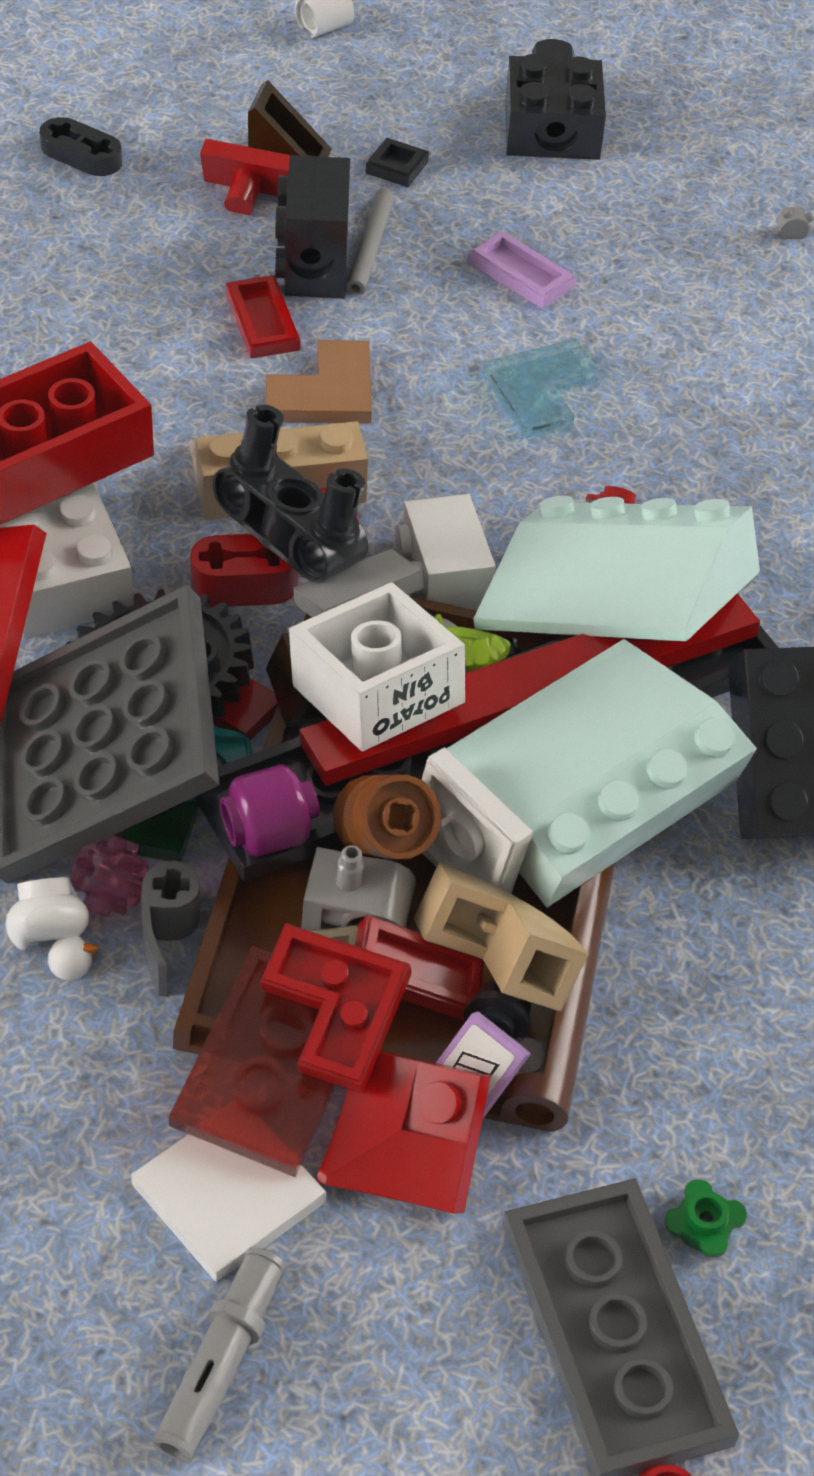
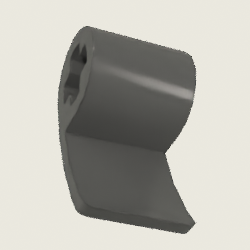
[141,860,200,997]

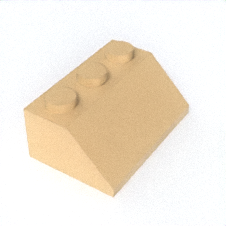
[189,421,368,520]

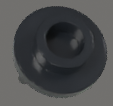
[464,978,531,1044]

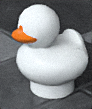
[5,877,100,980]

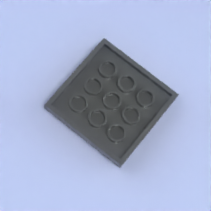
[0,585,219,883]

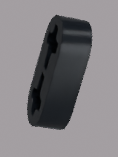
[39,117,122,176]

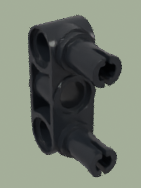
[213,404,368,582]

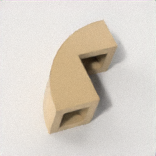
[413,862,589,1012]

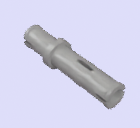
[152,1247,286,1464]

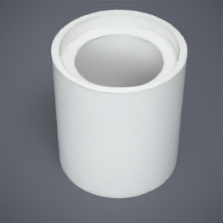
[295,0,354,38]

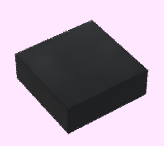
[365,138,429,188]

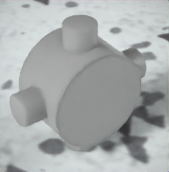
[772,207,814,239]

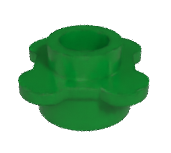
[665,1179,747,1258]

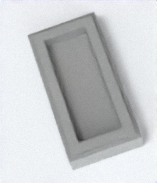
[293,549,424,617]

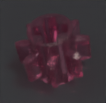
[70,835,149,917]

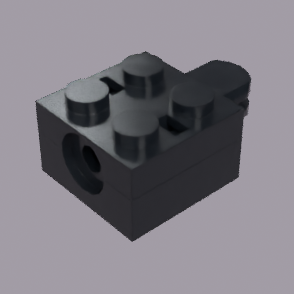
[505,39,606,160]
[275,155,350,299]

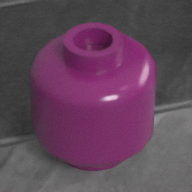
[220,765,320,857]

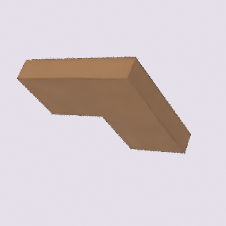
[266,340,372,423]

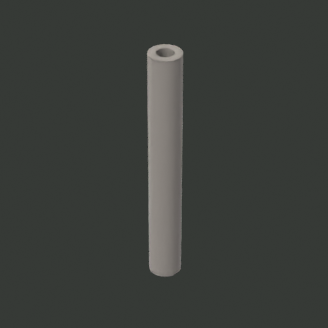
[346,189,394,294]

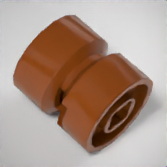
[333,774,441,859]

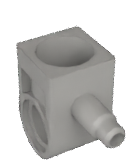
[301,845,416,931]

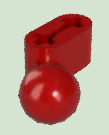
[190,488,360,607]

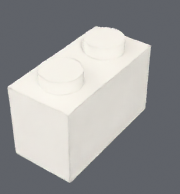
[395,494,496,610]

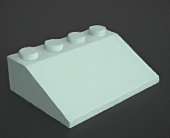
[473,496,760,641]
[447,639,757,907]

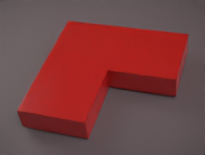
[260,923,412,1094]

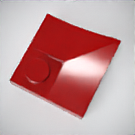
[316,1050,491,1214]

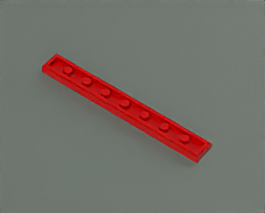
[299,593,760,786]

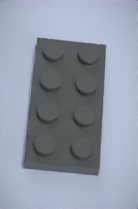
[503,1178,739,1476]

